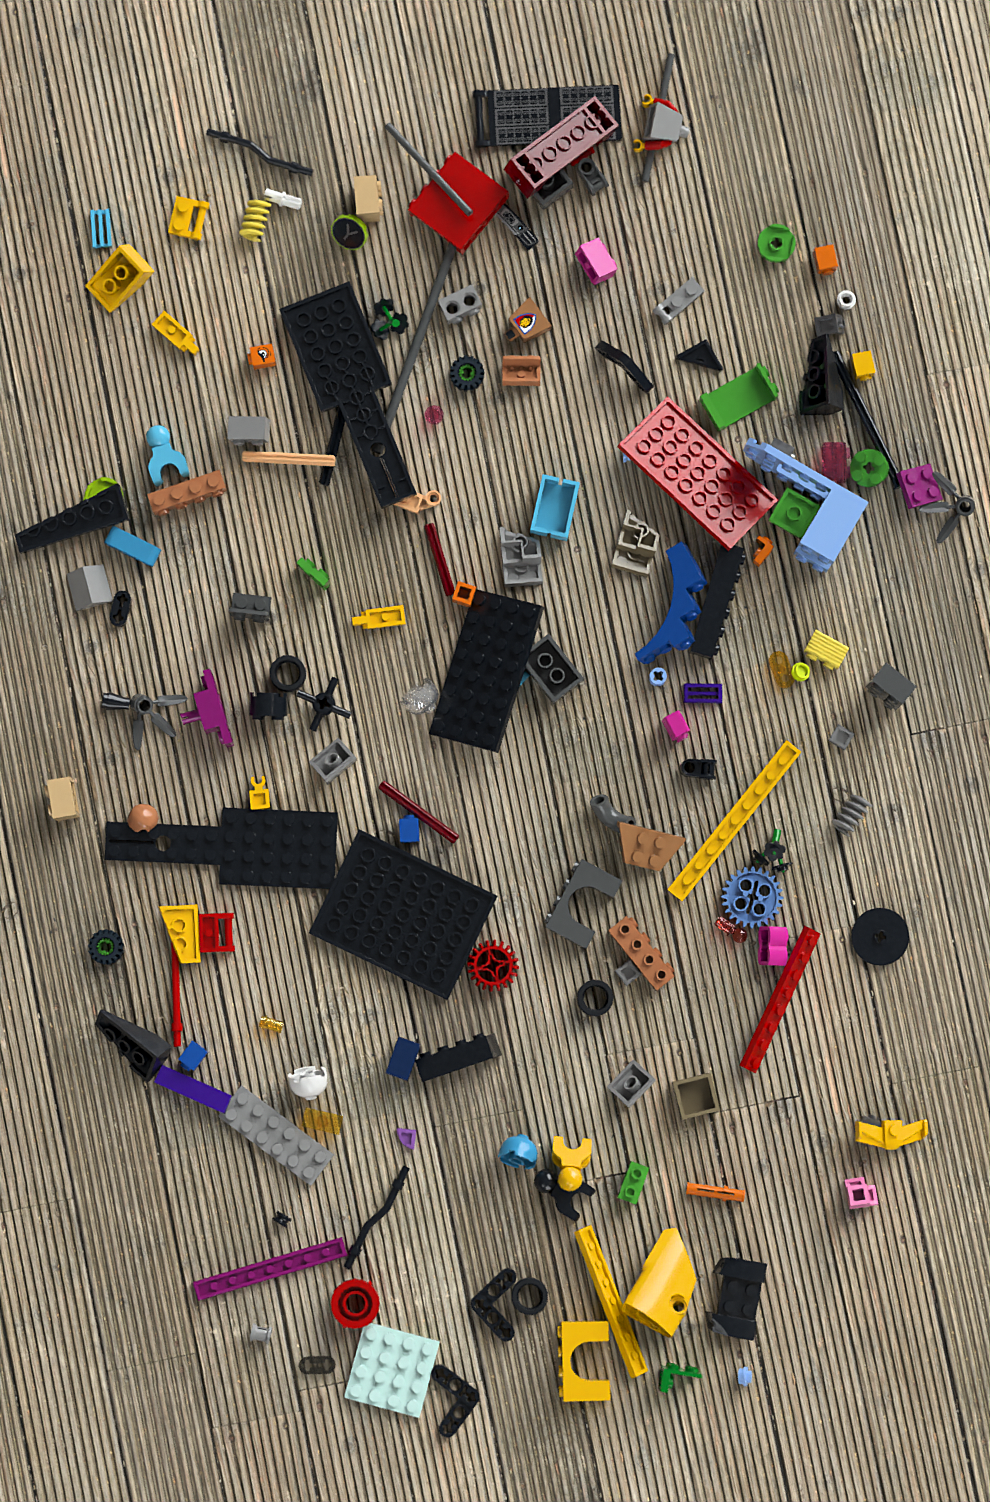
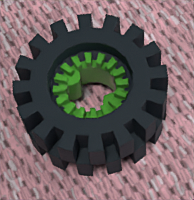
[450,355,484,392]
[88,929,124,965]

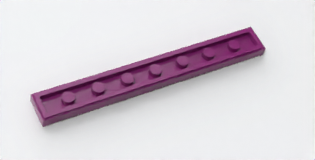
[193,1237,347,1301]

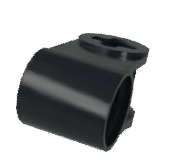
[679,759,717,780]

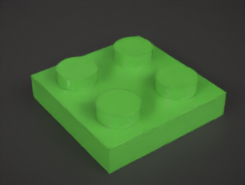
[768,487,820,539]

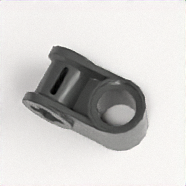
[577,158,609,196]

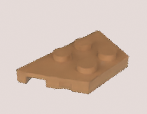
[617,821,686,871]

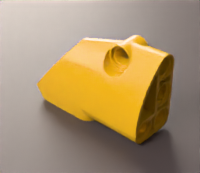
[622,1228,697,1338]

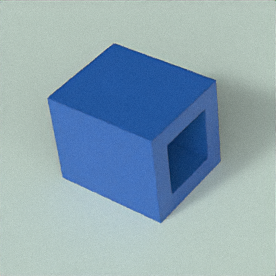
[399,815,420,843]
[178,1041,209,1071]

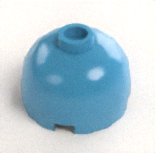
[498,1134,537,1169]

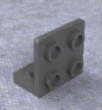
[229,593,272,623]

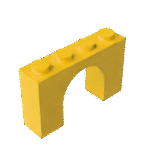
[557,1320,610,1402]

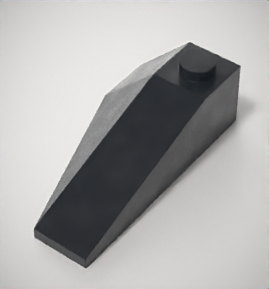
[799,334,844,415]
[95,1009,172,1083]

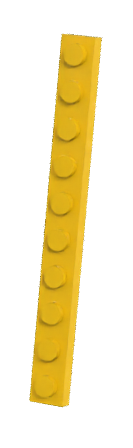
[667,740,801,902]

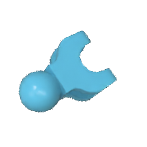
[146,425,190,487]

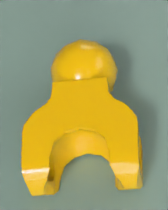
[552,1136,592,1191]

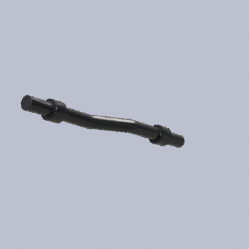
[206,128,314,177]
[343,1165,410,1270]

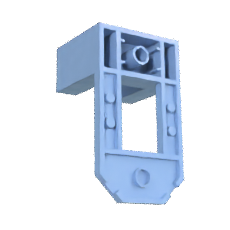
[743,438,868,573]

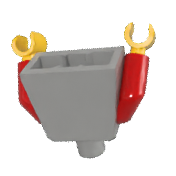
[633,94,689,152]

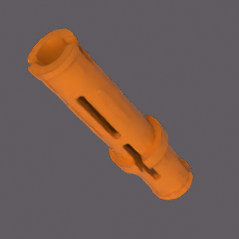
[686,1182,745,1202]

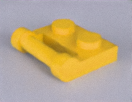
[168,196,210,241]

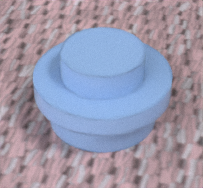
[738,1367,752,1386]

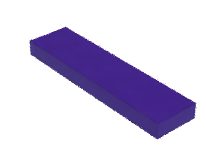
[154,1065,233,1114]

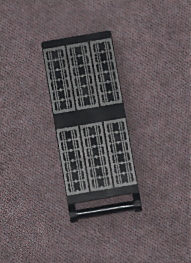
[472,85,622,148]

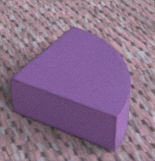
[397,1128,416,1149]

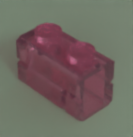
[822,442,850,483]

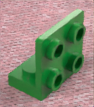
[658,1362,702,1393]

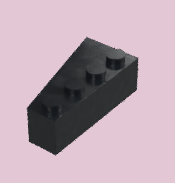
[415,1033,502,1082]

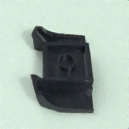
[705,1257,767,1341]

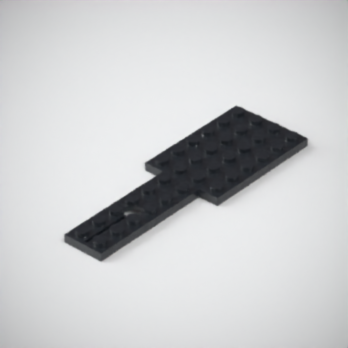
[279,281,417,509]
[104,807,338,889]

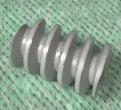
[832,794,873,837]

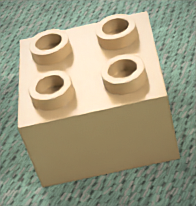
[354,175,383,223]
[44,776,80,821]

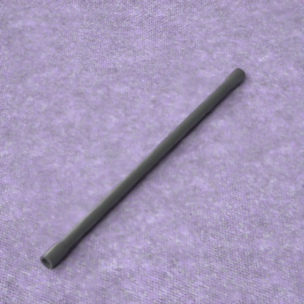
[371,242,456,455]

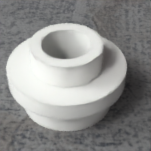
[837,290,856,310]

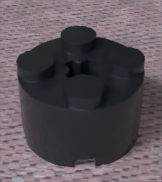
[249,692,288,720]

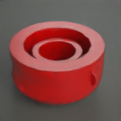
[331,1278,380,1329]

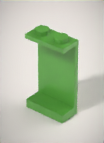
[699,363,779,432]

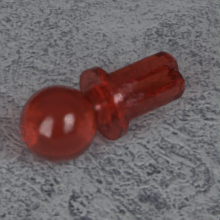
[715,916,748,943]

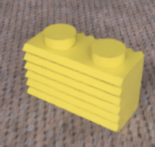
[804,630,849,670]

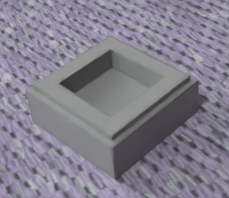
[828,724,854,751]
[615,959,641,986]

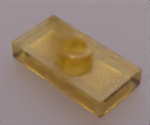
[301,1107,344,1135]

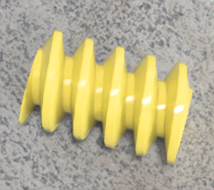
[239,200,272,242]

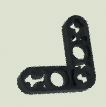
[595,340,654,394]
[471,1268,517,1342]
[431,1364,480,1438]

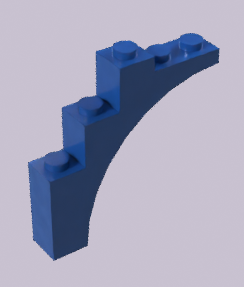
[635,541,708,664]

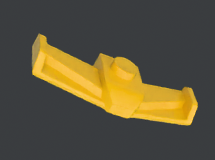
[855,1119,928,1150]

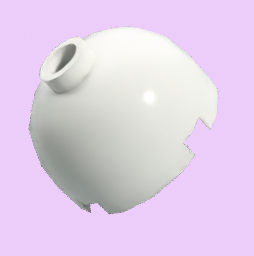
[288,1066,327,1100]

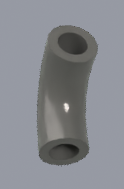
[590,794,636,833]

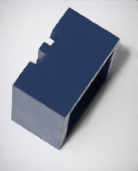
[386,1036,421,1081]

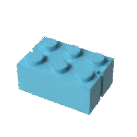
[530,474,580,541]

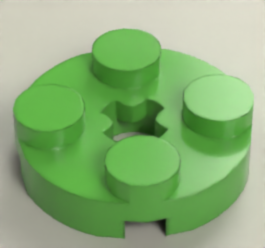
[757,224,796,263]
[850,449,889,487]

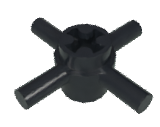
[296,677,352,732]

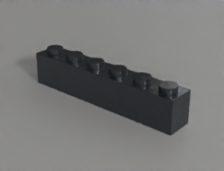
[690,545,746,660]

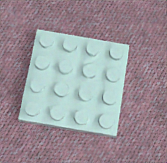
[344,1323,440,1418]

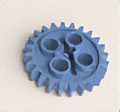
[721,866,784,929]

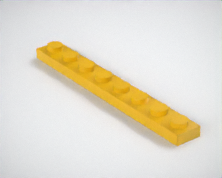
[574,1225,648,1378]

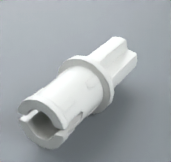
[264,188,302,210]

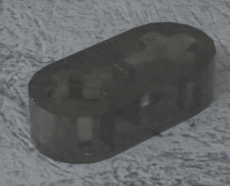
[299,1355,336,1374]

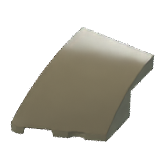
[611,509,660,578]

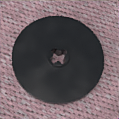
[851,908,909,966]

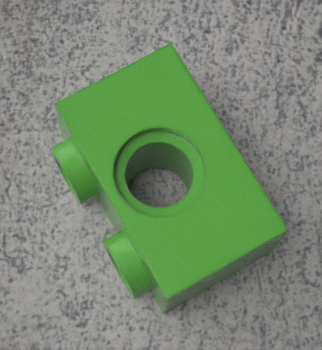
[617,1161,649,1204]

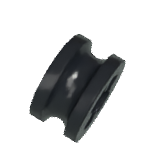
[272,1211,292,1228]

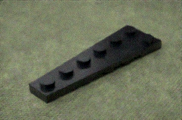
[15,484,130,554]

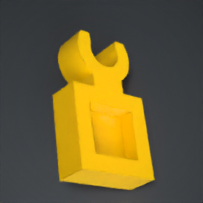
[249,776,270,810]

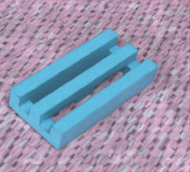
[90,209,112,249]

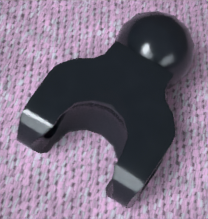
[534,1169,596,1221]

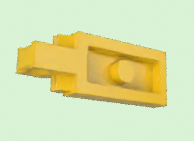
[151,311,200,356]
[352,605,406,629]

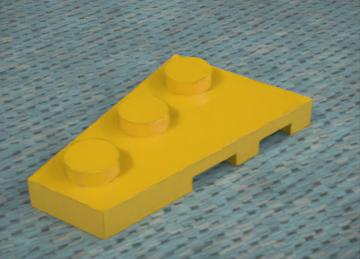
[158,905,201,964]

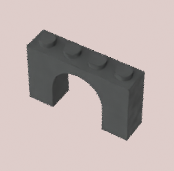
[544,859,622,949]

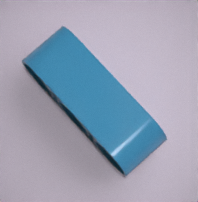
[104,526,161,567]

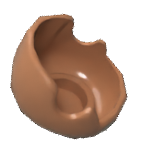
[127,804,159,832]

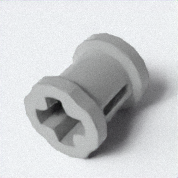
[250,1323,272,1345]

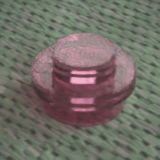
[425,405,444,425]

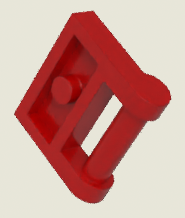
[199,913,235,953]

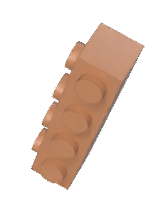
[147,469,227,516]
[608,916,675,991]

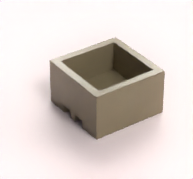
[672,1073,720,1120]

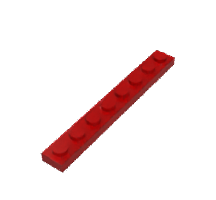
[739,926,821,1074]

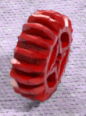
[467,940,519,992]

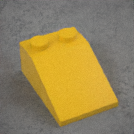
[85,244,155,313]

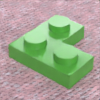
[296,557,330,591]

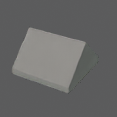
[66,564,113,611]
[309,738,357,784]
[607,1059,656,1108]

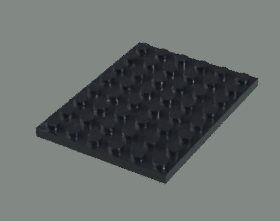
[309,829,498,1000]

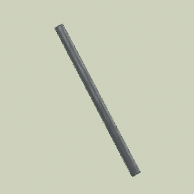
[642,53,675,182]
[385,122,473,216]

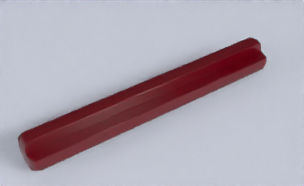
[424,523,455,596]

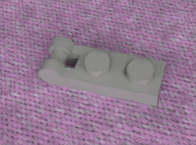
[653,277,705,325]

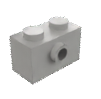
[227,416,270,446]

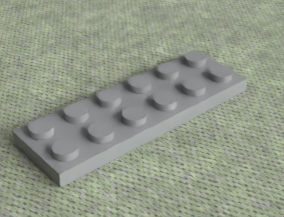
[218,1085,334,1186]

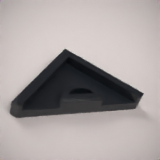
[676,339,724,372]

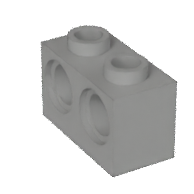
[438,284,482,325]

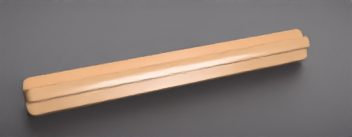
[242,451,336,466]

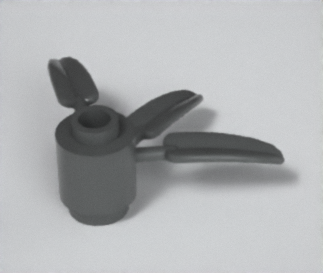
[919,471,975,544]
[130,693,188,750]

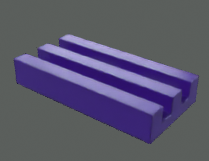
[684,683,722,703]

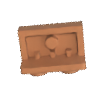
[502,355,541,386]

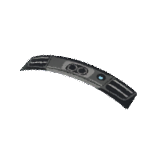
[495,203,539,251]

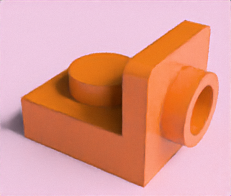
[753,535,774,567]

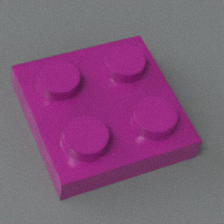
[896,464,943,509]

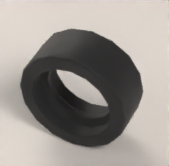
[270,655,306,692]
[577,980,614,1016]
[511,1277,548,1315]

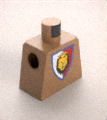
[504,297,552,343]

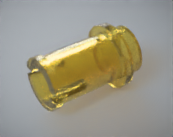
[259,1015,284,1033]

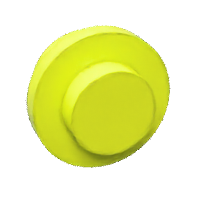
[791,662,810,682]

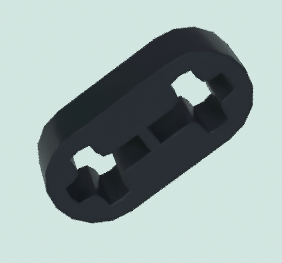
[110,591,132,627]

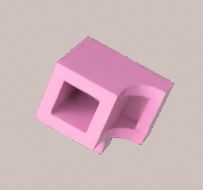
[844,1177,878,1209]

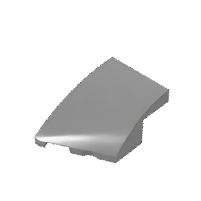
[499,527,543,587]

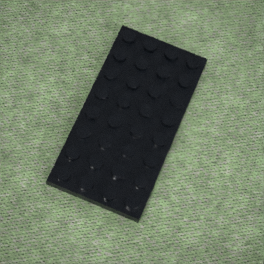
[429,589,544,753]

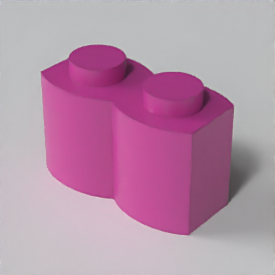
[662,710,690,743]
[758,926,789,966]

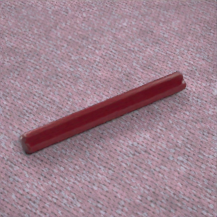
[378,781,459,844]

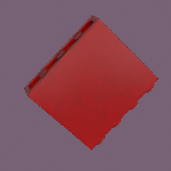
[408,152,510,255]

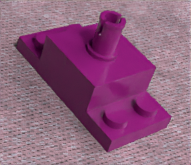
[180,669,234,748]

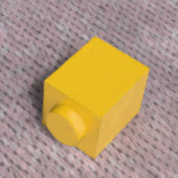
[850,350,875,381]

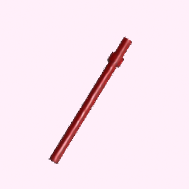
[171,942,183,1047]

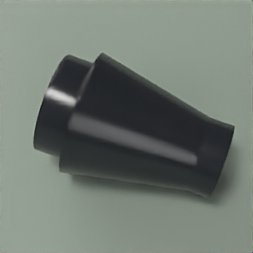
[101,692,130,710]

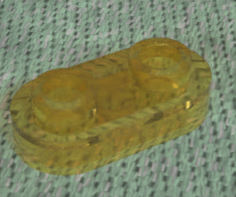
[768,651,795,689]

